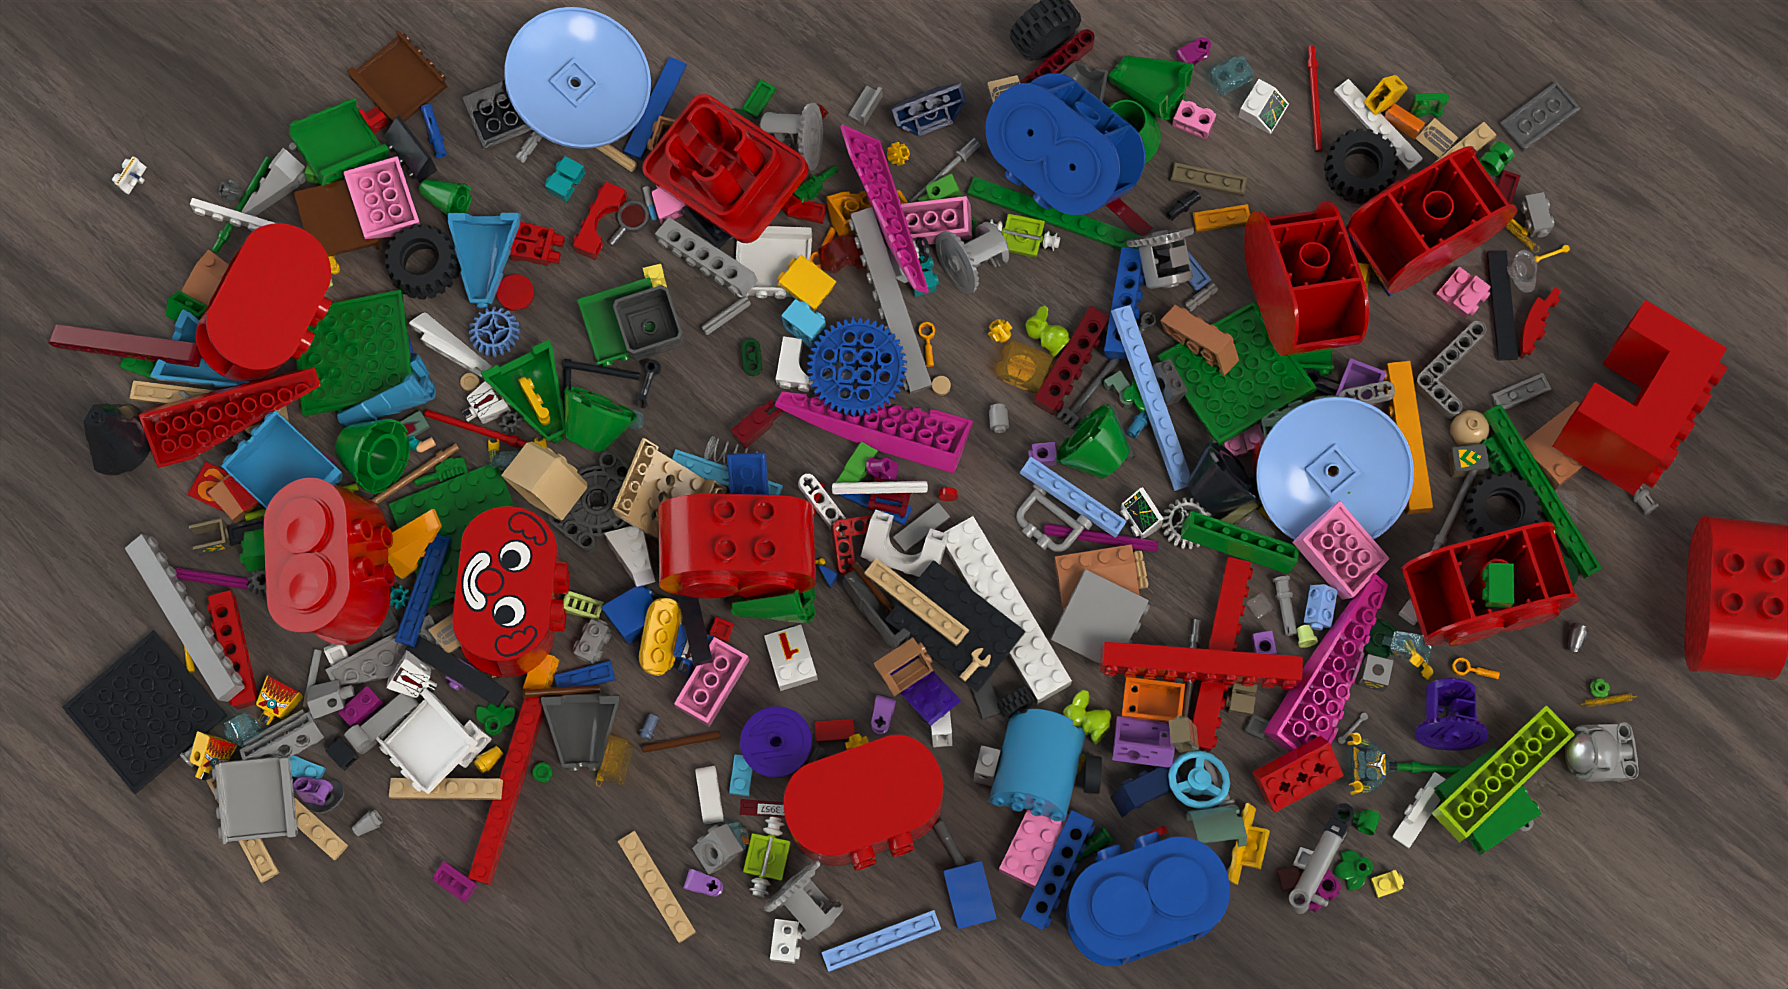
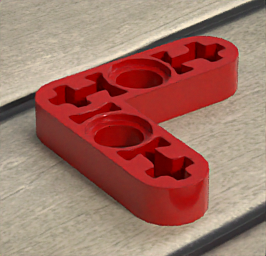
[831,515,873,575]

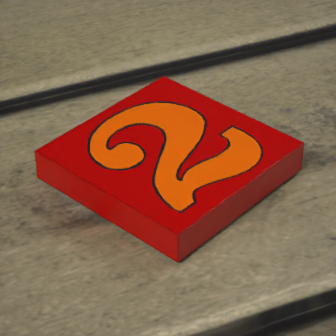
[187,462,229,512]

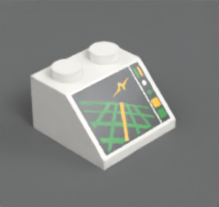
[1238,79,1289,135]
[1120,487,1163,539]

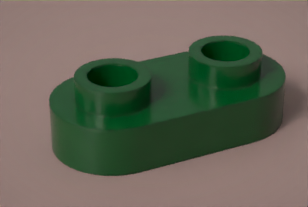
[741,338,763,377]

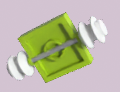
[990,214,1060,258]
[743,817,791,897]

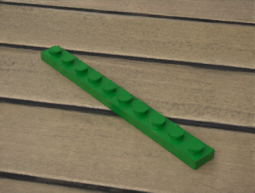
[968,176,1141,250]
[1483,404,1602,579]

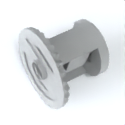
[760,103,823,171]
[936,222,1009,295]
[1126,227,1194,289]
[763,859,844,940]

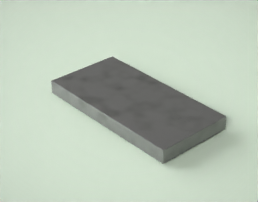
[1499,81,1581,152]

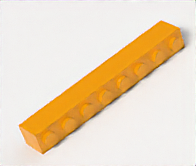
[1383,361,1433,515]

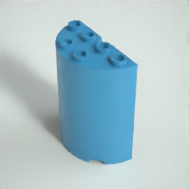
[221,410,343,509]
[988,709,1085,821]

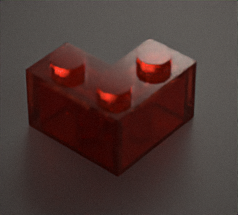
[818,235,866,273]

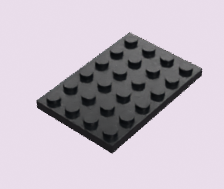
[885,560,1026,693]

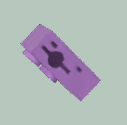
[1336,358,1386,405]
[1112,716,1175,768]

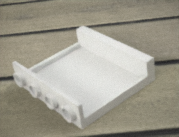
[734,226,812,299]
[376,688,479,794]

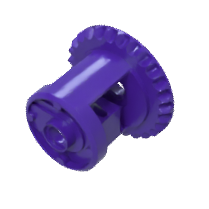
[1415,678,1488,751]
[740,706,812,778]

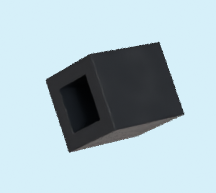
[326,738,360,771]

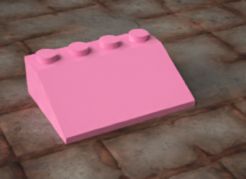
[343,156,420,239]
[1292,501,1390,600]

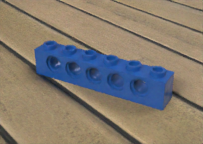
[1104,248,1145,360]
[1021,810,1095,930]

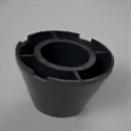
[1187,439,1261,515]

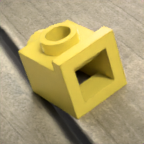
[643,264,667,288]

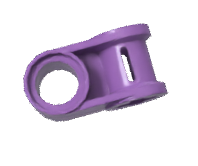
[871,695,896,735]
[293,777,333,805]
[683,869,724,897]

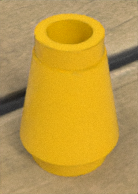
[473,746,503,773]

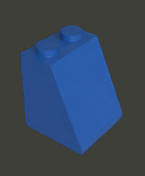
[601,585,654,645]

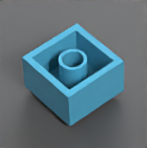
[781,299,826,348]

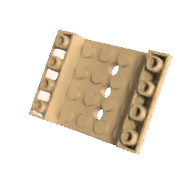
[612,438,728,540]

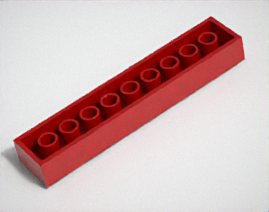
[1100,642,1303,690]

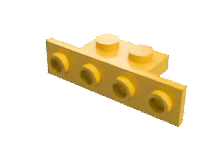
[1227,803,1270,885]

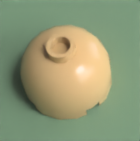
[1450,410,1489,446]

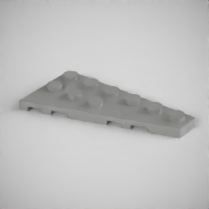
[326,614,451,687]

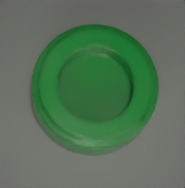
[532,762,553,783]

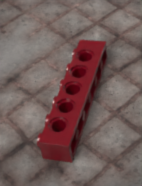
[1033,306,1110,415]

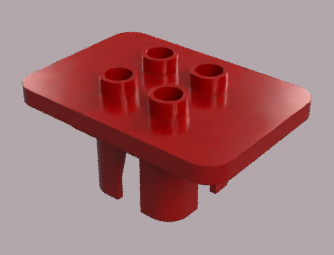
[642,94,809,244]

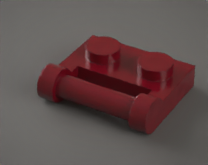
[868,477,911,517]

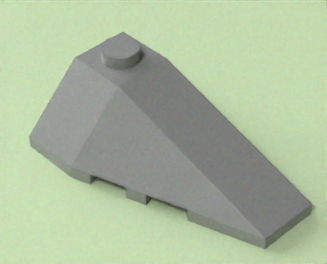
[241,148,307,217]

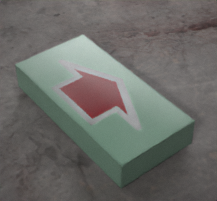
[401,410,430,438]

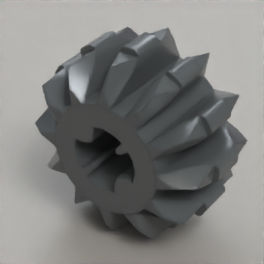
[248,569,267,599]

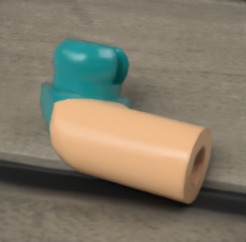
[407,436,436,453]

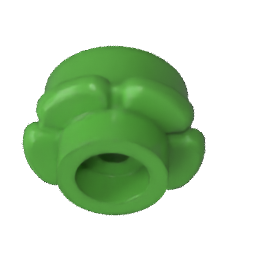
[1590,679,1610,698]

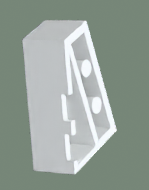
[604,526,656,587]

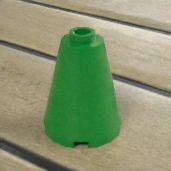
[419,179,472,216]

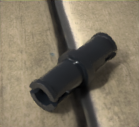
[1165,190,1201,221]

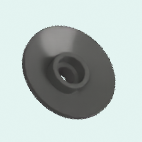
[308,780,345,814]

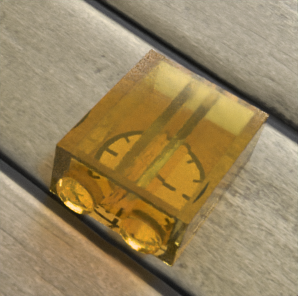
[995,340,1054,394]
[599,735,634,785]

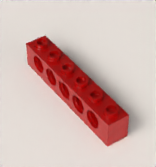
[207,590,259,710]

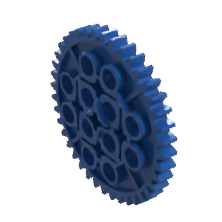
[807,318,907,417]

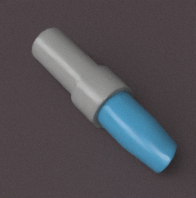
[642,186,657,220]

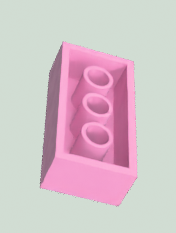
[901,196,972,245]
[674,637,750,727]
[999,809,1070,889]

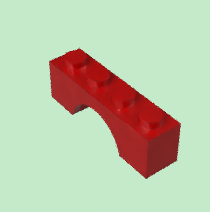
[572,182,628,260]

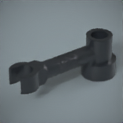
[634,360,662,409]

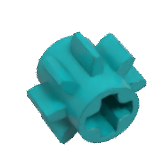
[390,585,411,610]

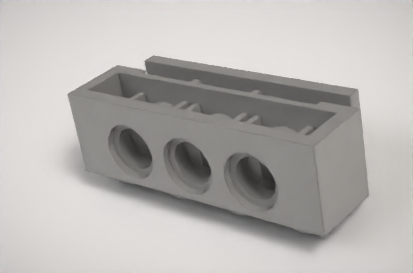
[240,709,324,760]

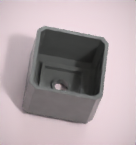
[613,285,684,361]

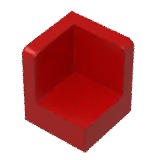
[359,107,389,134]

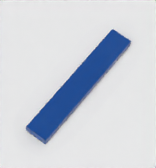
[624,57,687,160]
[395,534,452,647]

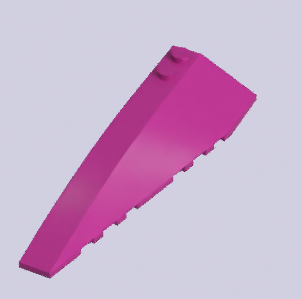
[840,125,929,294]
[775,392,973,474]
[1264,573,1388,752]

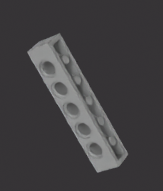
[655,217,758,297]

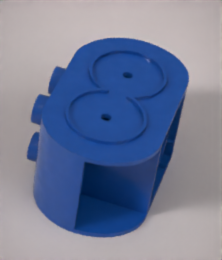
[986,73,1145,215]

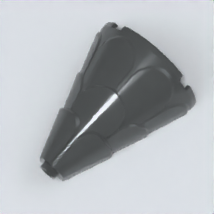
[842,570,910,650]

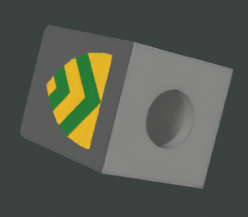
[1358,654,1394,692]

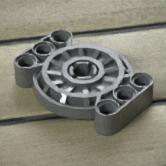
[549,451,630,553]

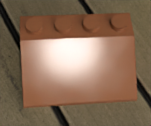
[181,250,229,305]
[1524,401,1585,490]
[1054,544,1140,611]

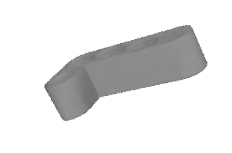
[344,693,419,754]

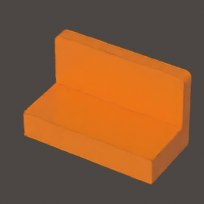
[1384,103,1425,139]

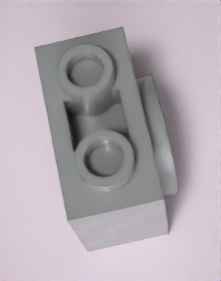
[692,824,743,875]

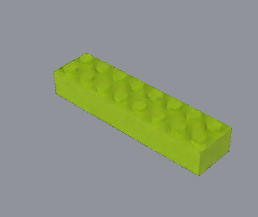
[1432,705,1575,843]

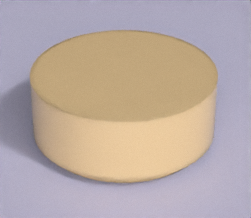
[460,373,480,393]
[932,376,951,396]

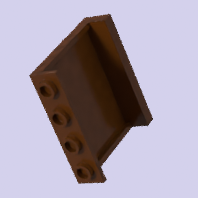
[347,30,447,123]
[294,179,382,257]

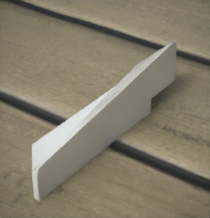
[409,312,492,379]

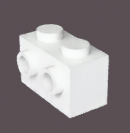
[770,919,803,964]

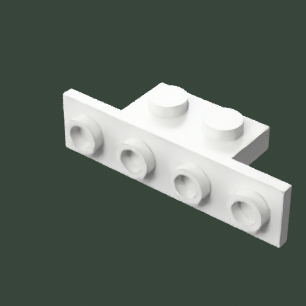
[1392,772,1446,849]

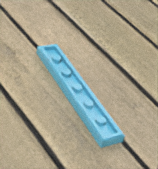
[672,449,783,495]

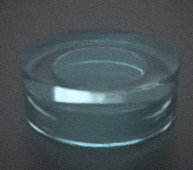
[629,410,644,430]

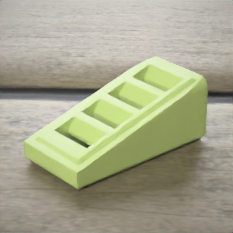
[563,591,604,621]

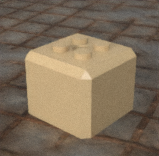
[501,441,587,522]

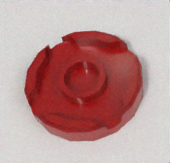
[497,274,534,311]

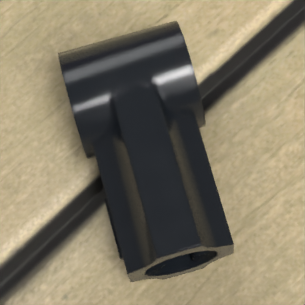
[1306,369,1340,396]

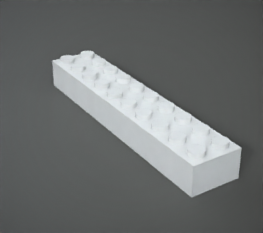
[943,516,1072,704]

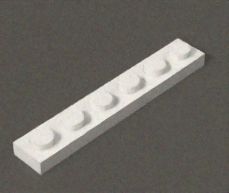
[1334,79,1423,172]
[190,198,275,231]

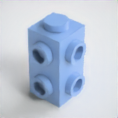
[1304,584,1338,630]

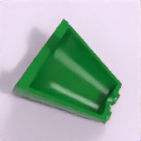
[1107,56,1194,120]
[731,587,816,623]

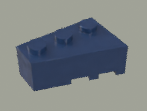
[1110,766,1182,818]

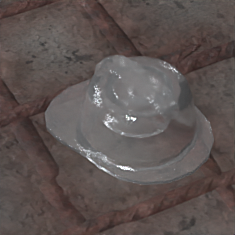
[1507,250,1537,293]

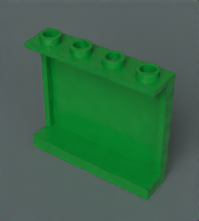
[289,98,389,186]
[577,277,656,367]
[1434,748,1541,855]

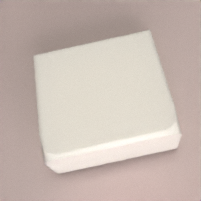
[1398,599,1418,626]
[324,644,349,666]
[1293,847,1314,870]

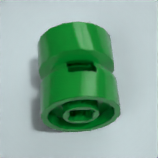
[1479,141,1514,176]

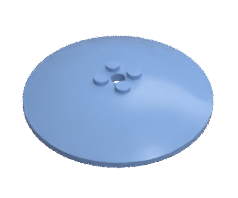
[504,7,651,149]
[1256,397,1414,540]

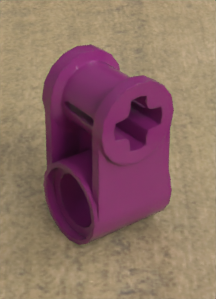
[1175,37,1211,67]
[866,457,899,481]

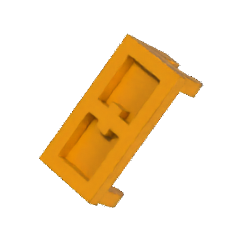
[523,655,559,690]

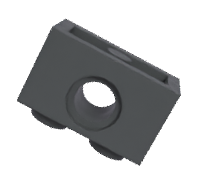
[1152,359,1188,406]

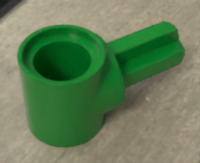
[1340,809,1381,835]

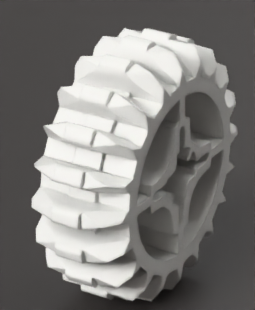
[1161,498,1211,549]

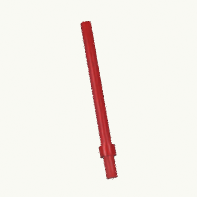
[1307,46,1322,152]
[425,409,528,448]

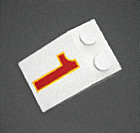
[764,625,818,691]

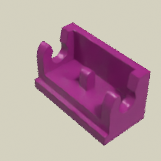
[432,861,478,904]

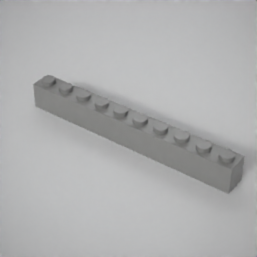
[848,207,932,394]
[125,534,245,702]

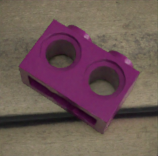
[338,686,384,727]
[1297,869,1342,912]

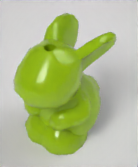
[1025,305,1070,358]
[1063,690,1111,745]

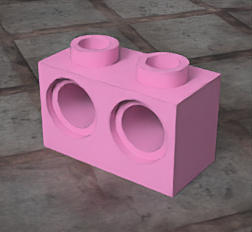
[1172,100,1216,140]

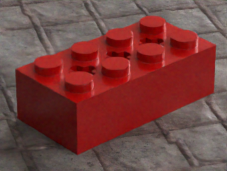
[1252,736,1344,812]

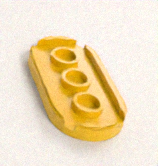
[639,598,683,676]

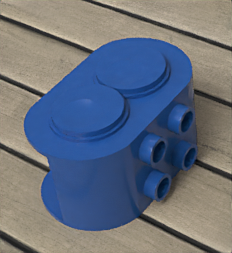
[1066,832,1230,967]

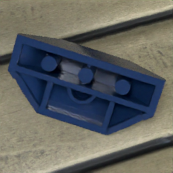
[891,83,966,136]

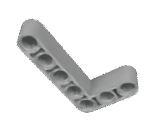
[1414,321,1486,419]

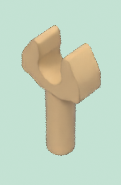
[959,648,991,682]

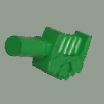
[793,165,839,203]
[414,457,468,486]

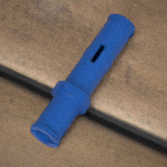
[421,104,447,158]

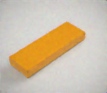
[1192,204,1250,232]

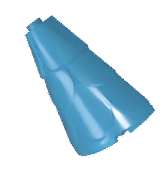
[448,213,521,308]
[150,309,248,388]
[337,354,436,427]

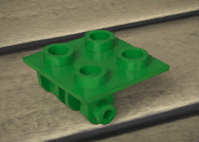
[1481,434,1515,476]

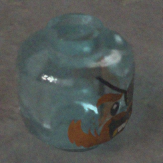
[728,822,750,849]

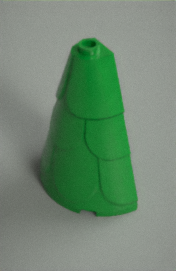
[481,340,565,444]

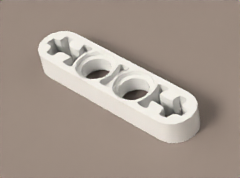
[798,474,846,538]

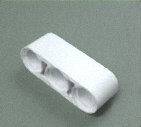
[695,766,724,825]

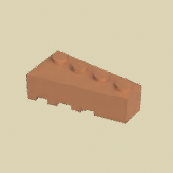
[1160,305,1239,376]

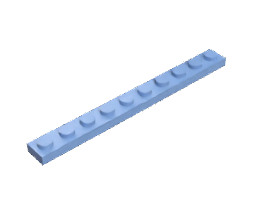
[1111,305,1191,491]

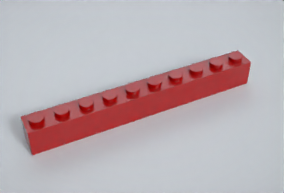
[1192,557,1253,753]
[468,696,545,886]

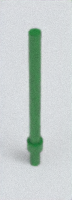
[211,157,272,254]
[1395,762,1466,774]

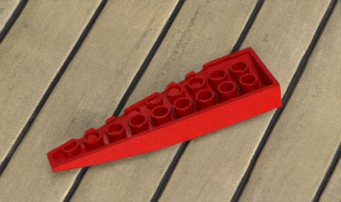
[138,367,321,468]

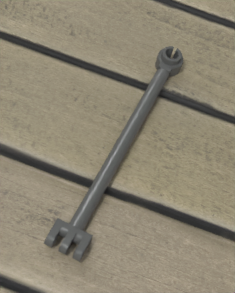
[1057,312,1156,429]

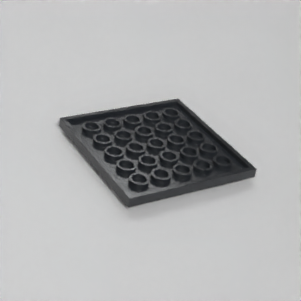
[62,630,227,794]

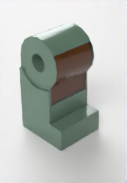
[1103,371,1134,409]

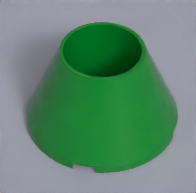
[1106,100,1161,165]
[565,386,637,452]
[1055,404,1130,479]
[335,419,410,494]

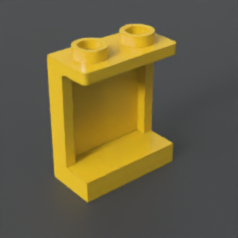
[776,255,837,312]

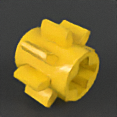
[887,142,910,166]
[988,319,1012,343]
[845,734,869,750]

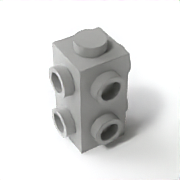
[1520,192,1554,238]
[573,619,611,665]

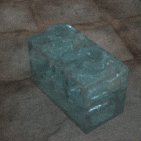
[1209,55,1254,97]
[224,712,261,747]

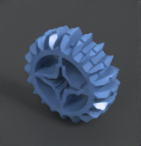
[469,306,520,357]

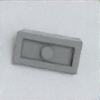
[848,86,883,126]

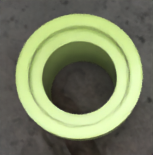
[1297,625,1318,648]

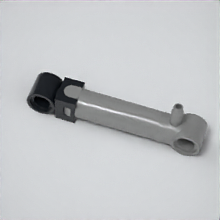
[1289,803,1354,914]

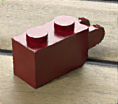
[731,400,783,450]

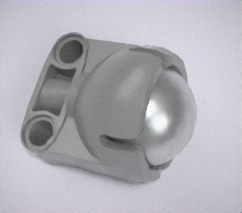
[1565,722,1639,782]

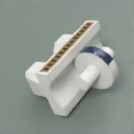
[112,157,147,194]

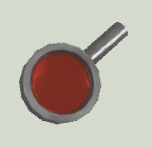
[608,201,650,246]

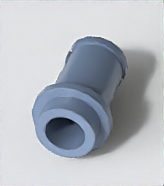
[639,713,659,740]

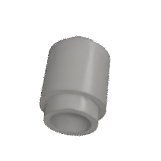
[989,404,1009,433]

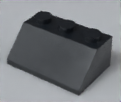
[384,116,438,183]

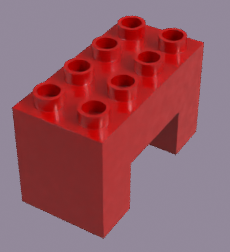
[1552,300,1728,496]

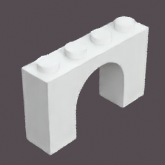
[776,336,858,397]
[861,510,949,577]

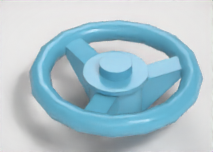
[1168,750,1230,809]

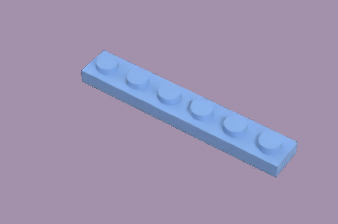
[1020,457,1127,538]
[822,910,941,972]

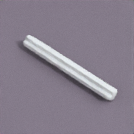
[832,481,928,494]

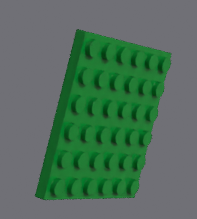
[296,290,413,417]
[1157,301,1316,446]
[389,462,515,608]

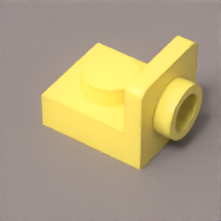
[1370,870,1404,898]

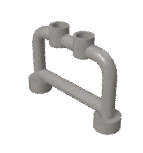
[1016,484,1093,552]

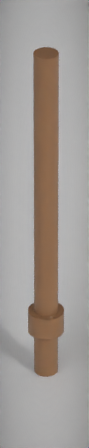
[370,443,459,505]

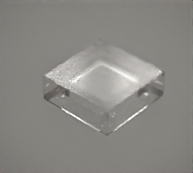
[1246,592,1273,620]

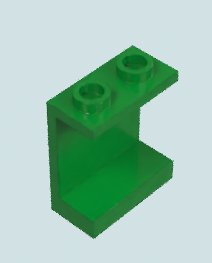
[1294,349,1334,377]

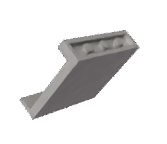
[1050,569,1150,663]
[212,755,298,844]

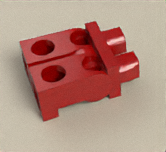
[510,221,565,266]

